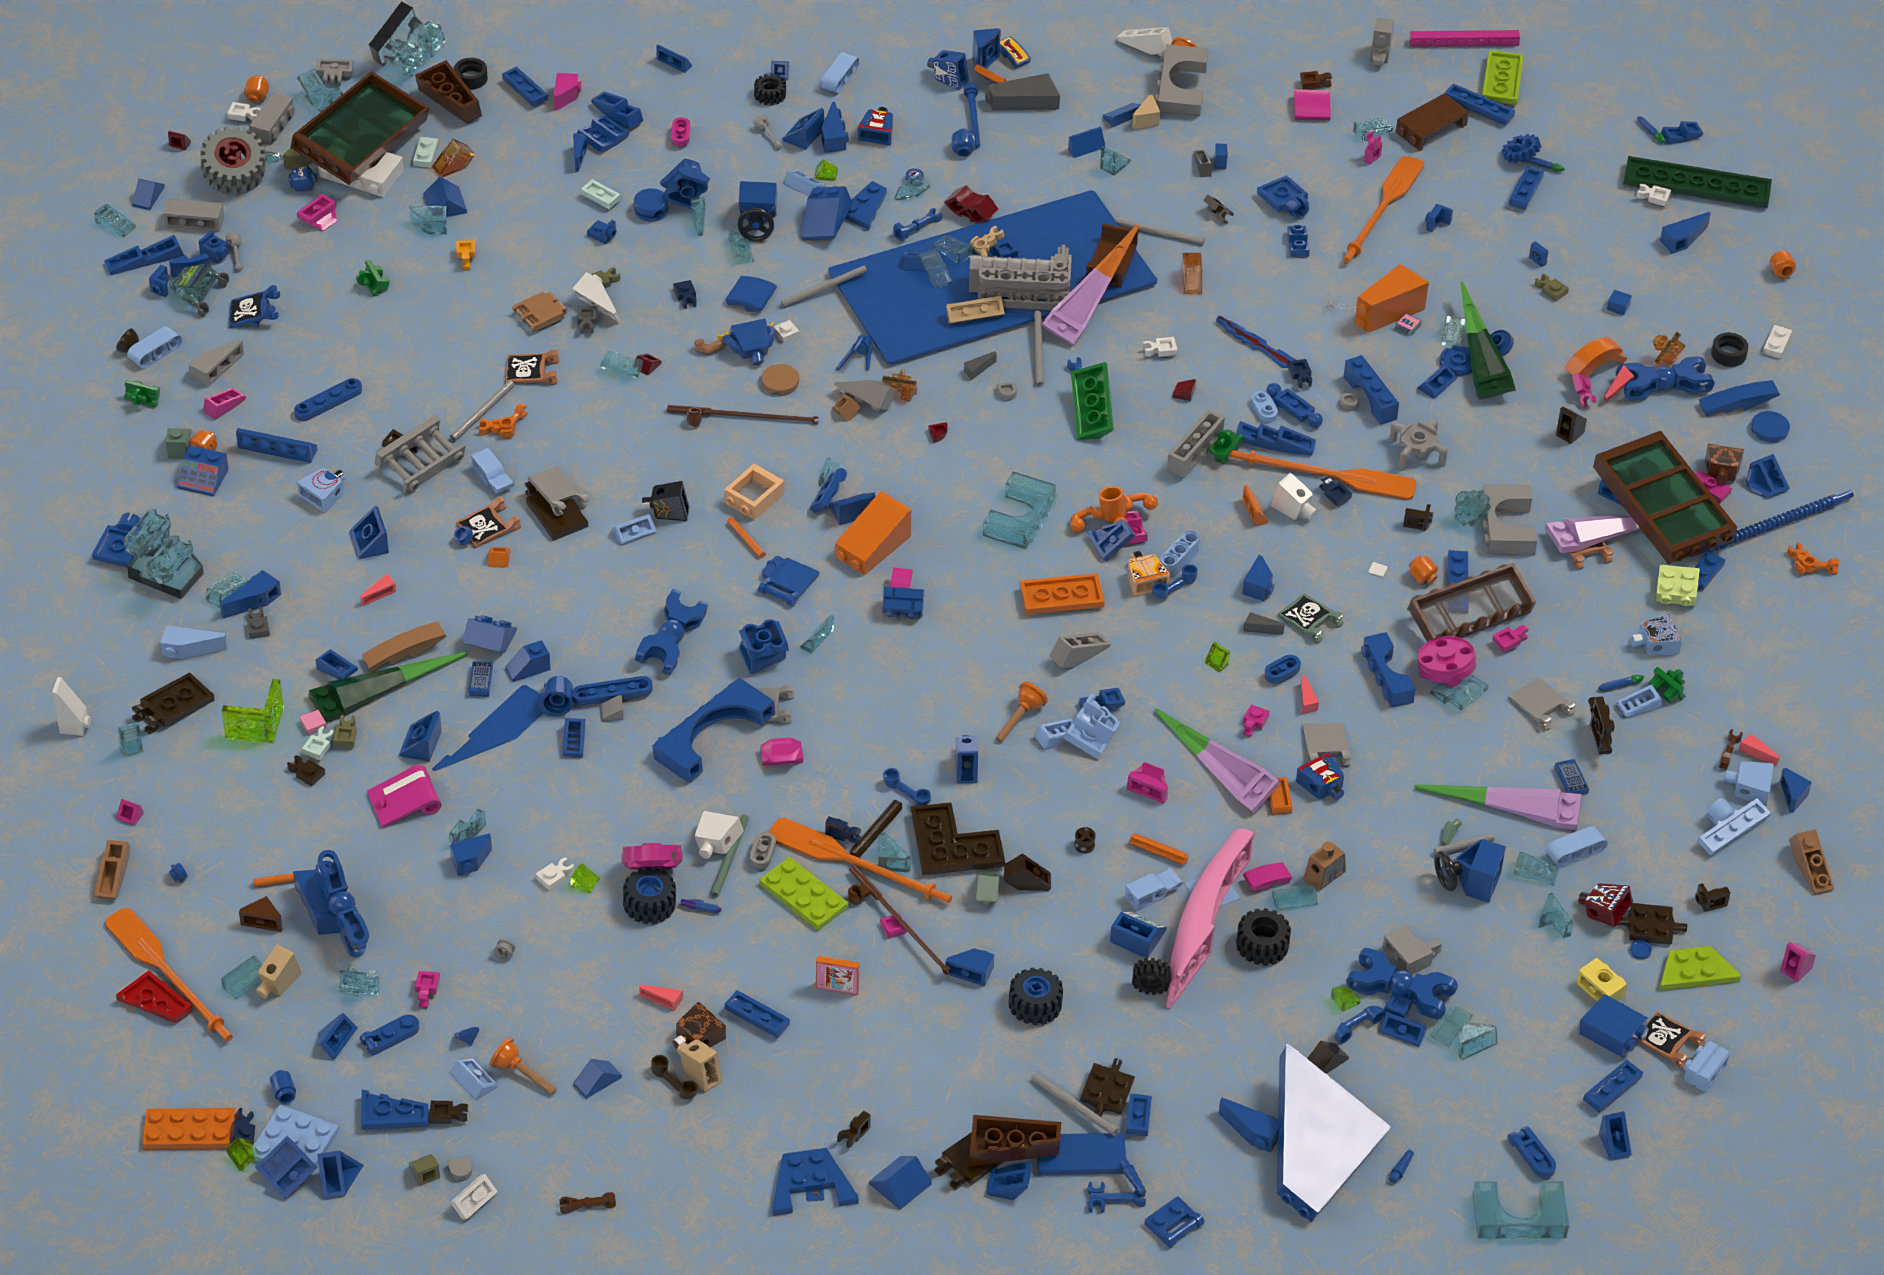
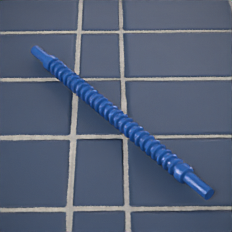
[1689,490,1854,558]

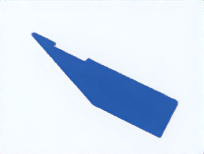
[432,685,543,771]

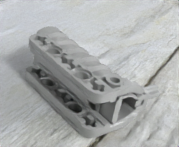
[969,245,1072,310]

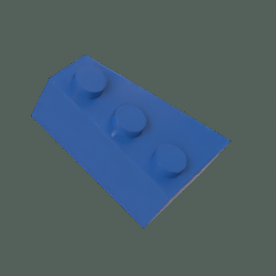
[293,869,340,935]

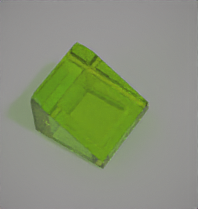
[814,159,838,181]
[1205,642,1230,672]
[571,863,600,894]
[1331,987,1361,1012]
[226,1138,255,1171]

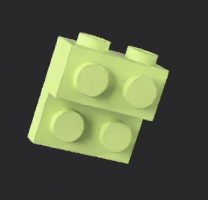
[1656,565,1700,606]

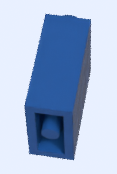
[1579,994,1649,1058]

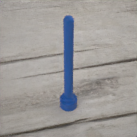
[963,83,980,148]

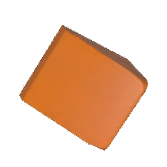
[488,547,510,567]

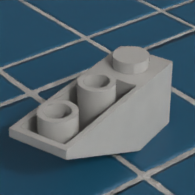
[834,380,897,412]

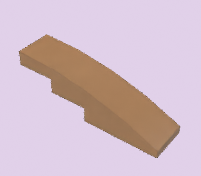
[362,621,447,672]

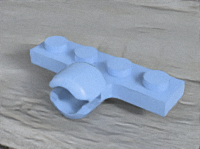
[1697,798,1771,856]

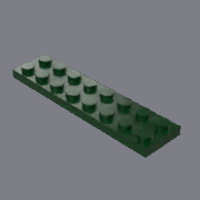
[1623,156,1772,208]

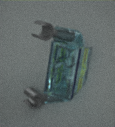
[169,263,229,317]

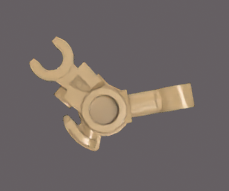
[969,226,1005,257]

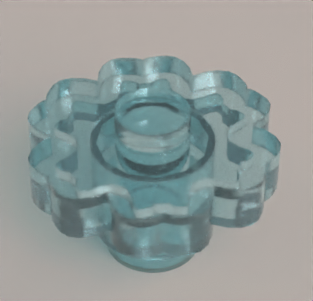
[1454,490,1491,526]

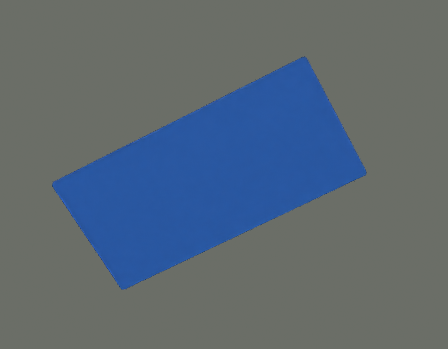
[828,190,1157,365]

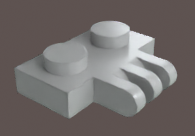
[316,58,354,83]

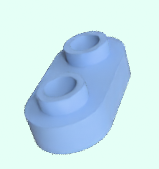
[1251,391,1278,423]

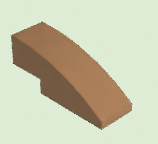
[94,840,131,899]

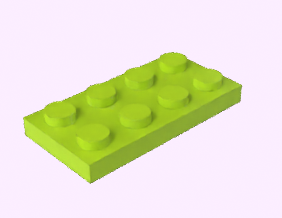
[1482,50,1524,105]
[759,856,849,931]

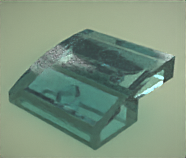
[1430,675,1488,711]

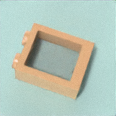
[724,463,784,520]

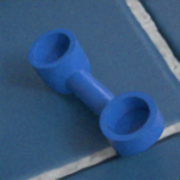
[1152,564,1198,599]
[883,768,931,806]
[1335,1006,1386,1044]

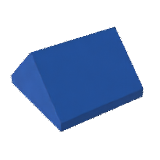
[972,28,1001,69]
[782,108,824,150]
[423,176,467,220]
[829,492,876,525]
[350,505,389,559]
[399,711,442,762]
[869,1156,932,1210]

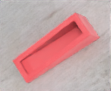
[1604,365,1634,401]
[360,573,396,606]
[1301,675,1319,714]
[1739,734,1780,766]
[639,984,683,1011]

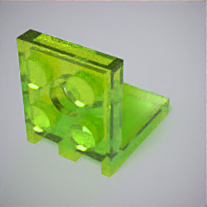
[222,679,284,743]

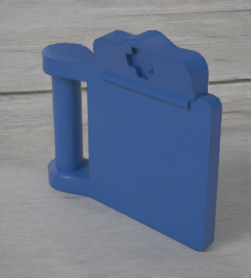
[758,556,819,607]

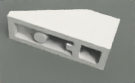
[1116,27,1172,56]
[573,272,621,323]
[52,677,91,736]

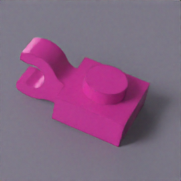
[1364,131,1383,165]
[1572,373,1596,407]
[1492,625,1529,653]
[1243,704,1270,737]
[415,971,440,1008]

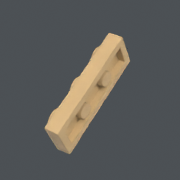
[945,296,1005,324]

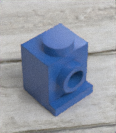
[199,231,229,263]

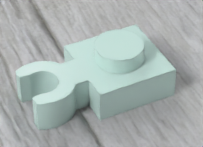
[302,726,334,760]

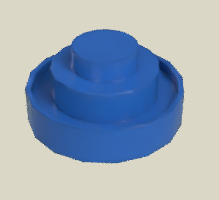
[1490,330,1514,356]

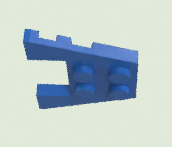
[772,1148,859,1216]

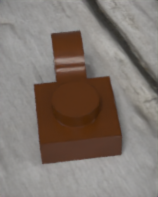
[1300,71,1332,90]

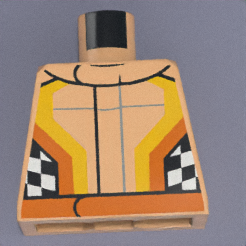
[1127,551,1170,596]

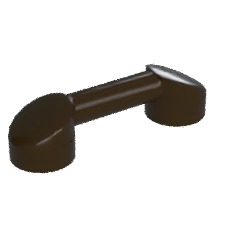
[651,1055,698,1099]

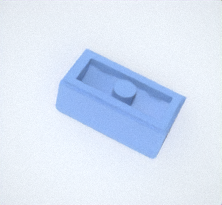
[784,170,826,196]
[612,514,657,545]
[451,1058,498,1099]

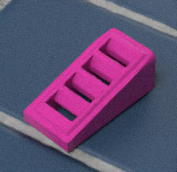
[203,387,246,419]

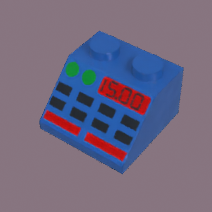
[177,445,229,496]

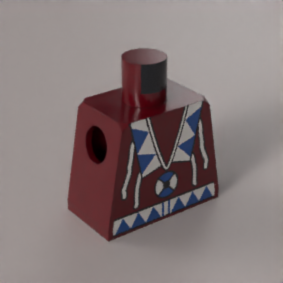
[1578,883,1633,927]

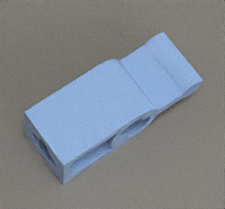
[471,448,514,493]
[1125,868,1183,911]

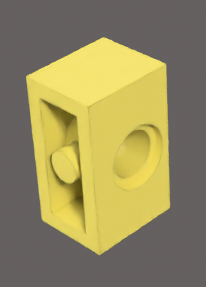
[1576,958,1627,1002]

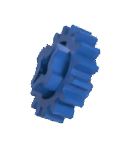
[1502,134,1542,163]

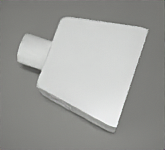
[1271,473,1317,520]
[695,811,744,859]

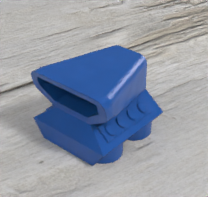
[660,158,710,209]
[739,619,789,674]

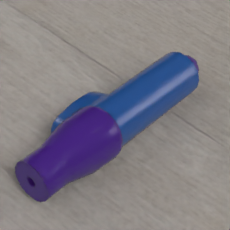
[680,899,721,914]

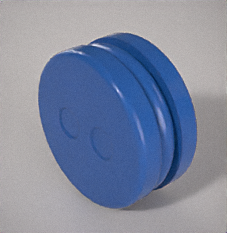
[634,188,668,221]

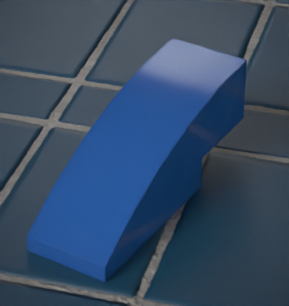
[591,92,643,129]

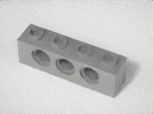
[1167,409,1225,478]

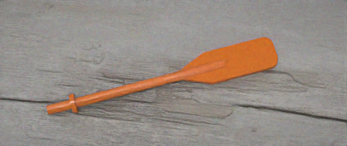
[1343,156,1424,263]
[1231,450,1416,500]
[769,818,952,903]
[105,908,233,1042]

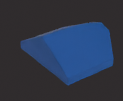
[1746,454,1790,498]
[986,1162,1033,1200]

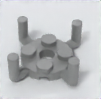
[1389,418,1448,471]

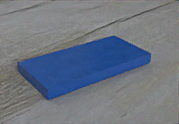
[1037,1133,1126,1175]

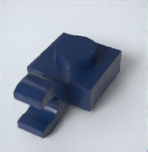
[1319,475,1352,506]

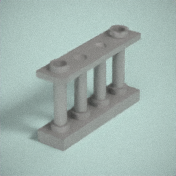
[375,415,466,494]

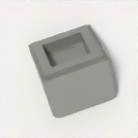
[601,695,623,721]

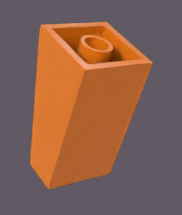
[1354,264,1429,333]
[835,491,911,575]

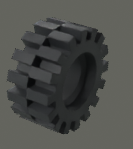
[754,74,786,105]
[1132,958,1171,995]

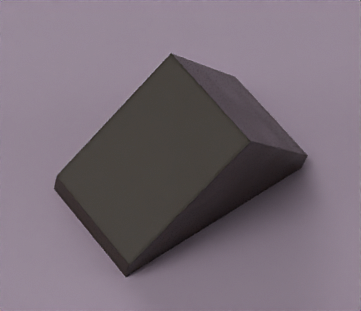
[1307,1040,1349,1074]

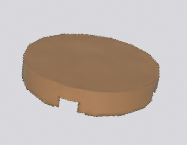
[762,364,799,395]

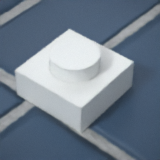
[774,320,799,343]

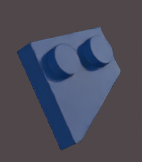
[1087,520,1135,561]

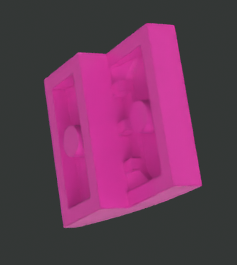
[1293,89,1331,120]

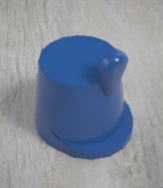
[538,676,573,717]

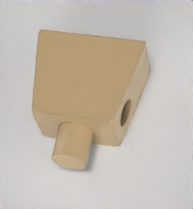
[256,944,302,998]
[677,1040,722,1093]

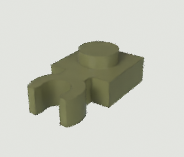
[591,267,621,288]
[1535,274,1569,302]
[333,715,357,747]

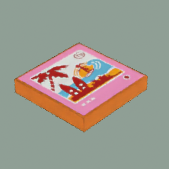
[816,956,860,995]

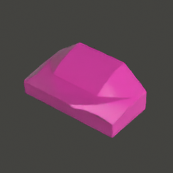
[297,194,337,231]
[760,737,803,766]
[1127,762,1168,804]

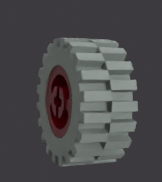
[200,126,265,195]

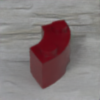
[944,185,998,223]

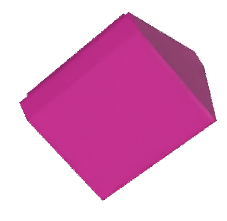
[116,799,144,825]

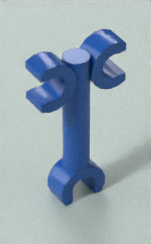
[1088,1182,1146,1213]

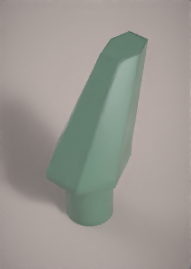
[1442,819,1462,846]

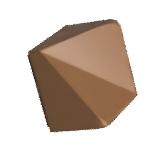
[832,394,861,421]

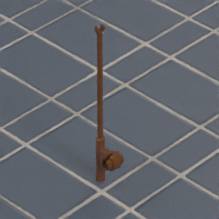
[667,405,819,426]
[848,865,950,975]

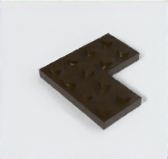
[910,802,1005,875]

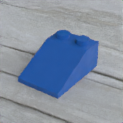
[801,186,853,240]

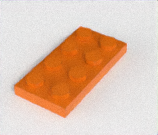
[1019,573,1105,615]
[142,1108,236,1150]

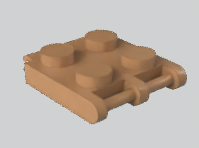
[512,292,567,332]

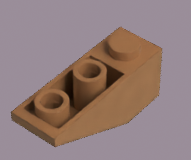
[1789,829,1834,894]

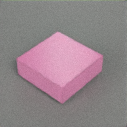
[300,710,327,735]

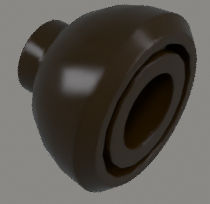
[116,328,139,353]

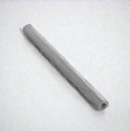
[1116,218,1205,245]
[780,265,867,307]
[1034,311,1044,387]
[450,380,515,441]
[1031,1073,1118,1136]

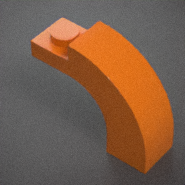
[1564,337,1627,378]

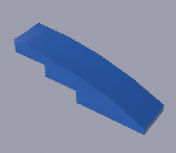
[1699,380,1780,417]
[1236,421,1316,455]

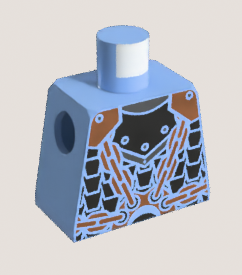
[1631,614,1682,656]

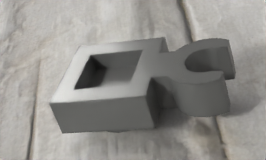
[577,306,597,334]
[247,607,270,639]

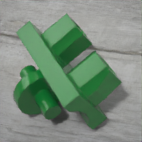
[356,260,390,296]
[124,380,160,407]
[1208,429,1244,464]
[1649,666,1686,703]

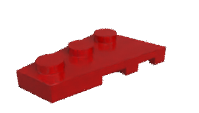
[116,970,192,1023]

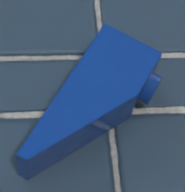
[1218,1097,1278,1153]

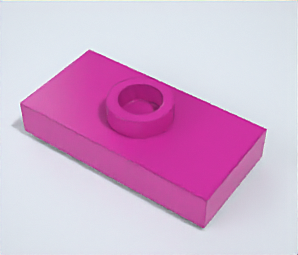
[1696,470,1732,503]

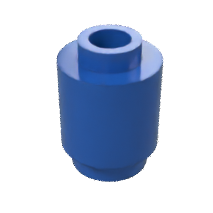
[269,1070,296,1104]

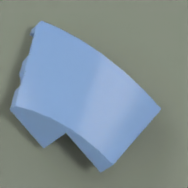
[1063,693,1120,759]

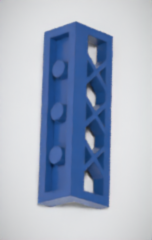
[236,428,318,463]

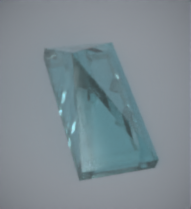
[1458,1023,1498,1060]

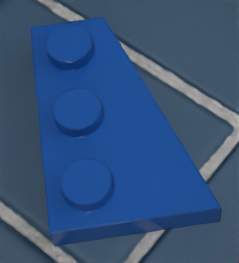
[845,181,887,230]
[361,1089,428,1130]

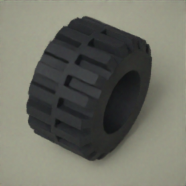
[1236,908,1291,966]

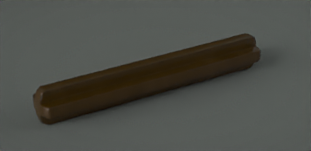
[850,800,902,858]

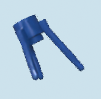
[836,334,873,370]

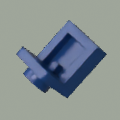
[1425,204,1453,232]

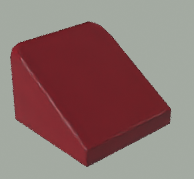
[168,131,191,150]
[633,353,662,375]
[1172,379,1196,401]

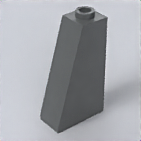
[985,73,1060,110]

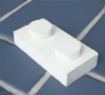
[1762,325,1792,359]
[450,1174,498,1220]

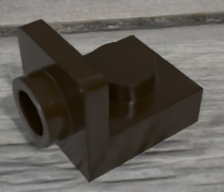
[1403,504,1433,531]
[1695,883,1731,912]

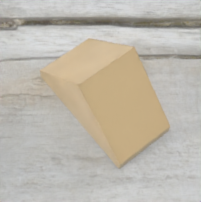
[1132,95,1160,129]

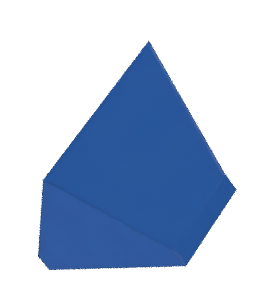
[317,1150,364,1198]

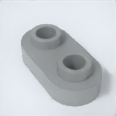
[750,832,776,869]

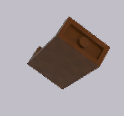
[1396,93,1469,151]
[1086,223,1139,287]

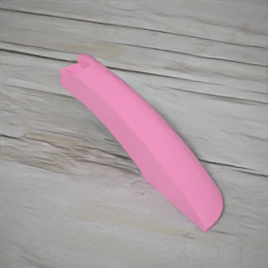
[1166,829,1254,1009]

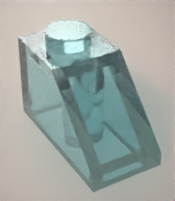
[409,206,447,235]

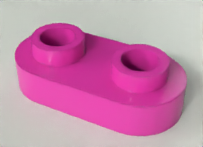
[671,117,690,147]

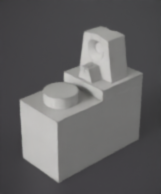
[1370,17,1394,66]
[1382,925,1442,974]

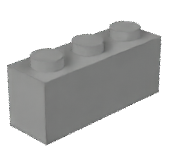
[249,93,295,145]
[163,199,224,232]

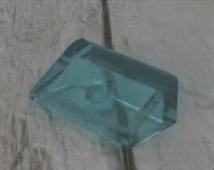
[728,230,754,264]
[600,350,644,379]
[800,615,834,653]
[1272,884,1318,911]
[221,955,262,1000]

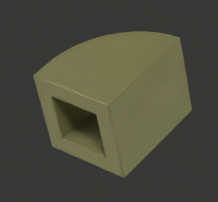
[283,148,312,170]
[409,1154,440,1186]

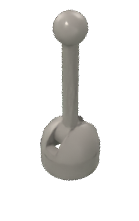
[753,114,782,149]
[226,232,242,271]

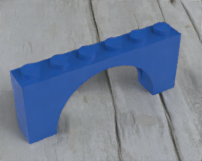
[652,677,775,783]

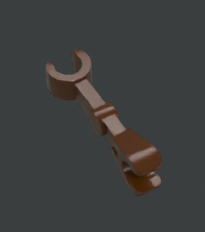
[1719,729,1743,770]
[559,1192,616,1214]

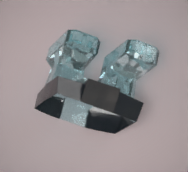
[368,1,446,79]
[124,509,204,599]

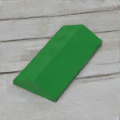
[1071,362,1114,440]

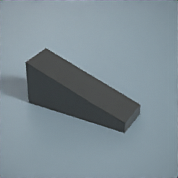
[1194,150,1212,178]
[964,351,997,380]
[1243,612,1285,635]

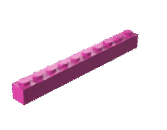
[1409,30,1520,47]

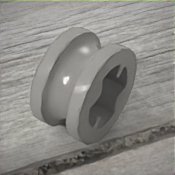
[494,939,516,959]

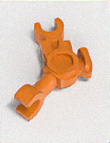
[479,403,528,439]
[1787,543,1839,575]

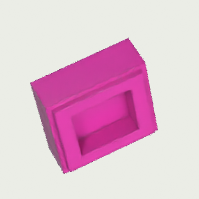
[880,913,907,939]

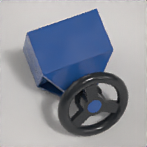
[737,181,778,242]
[1434,839,1506,903]

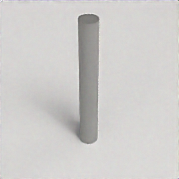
[1434,833,1494,854]

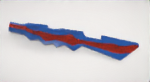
[1216,315,1296,368]

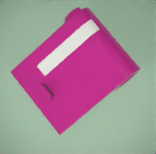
[367,765,442,828]

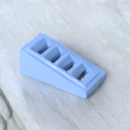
[1616,684,1662,718]
[1035,719,1073,749]

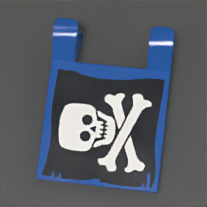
[229,285,280,328]

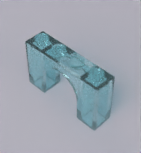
[983,471,1058,550]
[1472,1181,1569,1240]

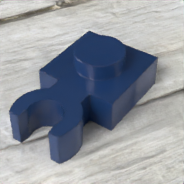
[673,280,697,309]
[1287,359,1312,388]
[825,816,861,844]
[230,1108,255,1148]

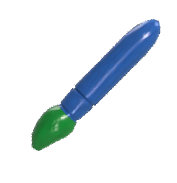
[1637,116,1665,142]
[1526,156,1565,171]
[1598,675,1644,691]

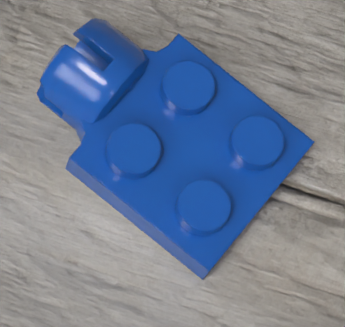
[1257,175,1310,219]
[92,512,145,568]

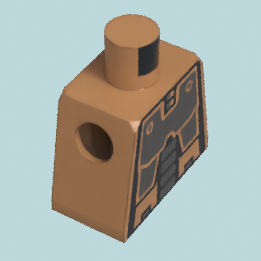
[1303,841,1346,892]

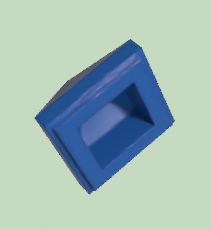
[771,60,789,79]
[454,1027,479,1046]

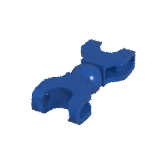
[1615,356,1715,400]
[635,589,708,676]
[315,850,369,957]
[1346,948,1458,1020]

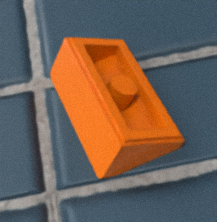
[1242,485,1268,526]

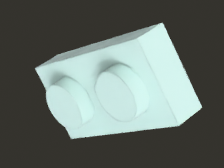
[413,137,439,168]
[581,179,621,209]

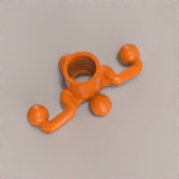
[1070,486,1158,533]

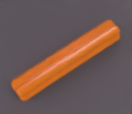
[1130,833,1189,865]

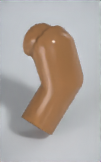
[694,339,723,354]

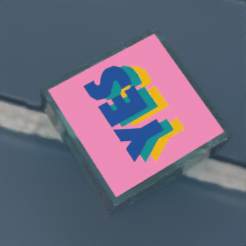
[1395,313,1422,336]

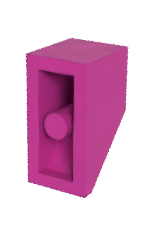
[554,73,582,110]
[1780,942,1816,982]

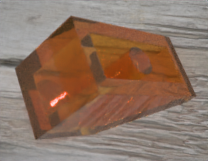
[431,138,475,178]
[1181,253,1202,294]

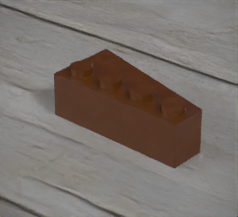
[415,60,482,123]
[969,1115,1062,1166]

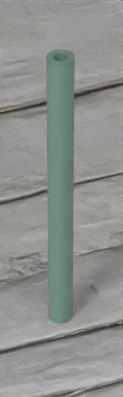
[711,814,749,897]

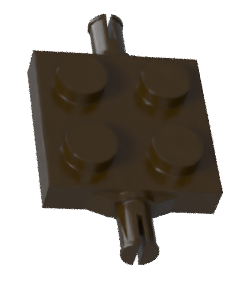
[1588,696,1615,754]
[1617,903,1687,944]
[1080,1058,1135,1117]

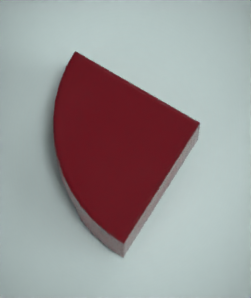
[928,422,948,443]

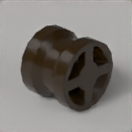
[1074,827,1096,854]

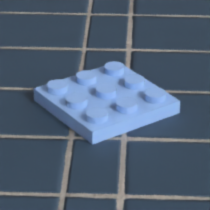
[248,1104,339,1180]

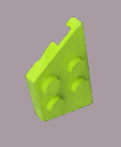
[1660,946,1741,991]

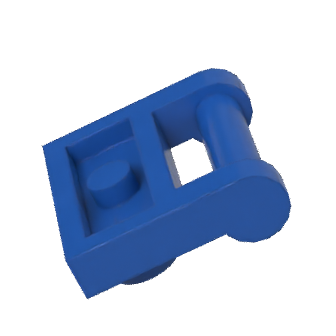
[1144,1196,1205,1247]

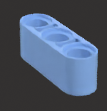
[820,52,859,93]
[127,326,182,368]
[1160,530,1200,579]
[1545,826,1608,867]

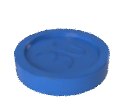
[1630,940,1652,959]

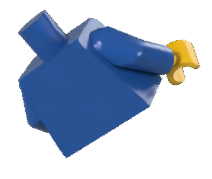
[717,318,776,365]

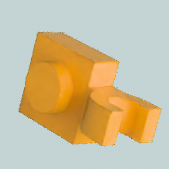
[456,240,475,270]

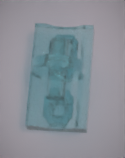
[339,968,379,997]

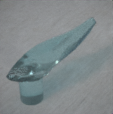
[819,458,841,487]

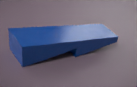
[104,235,184,275]

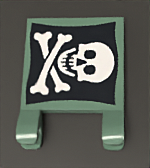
[1278,593,1344,643]

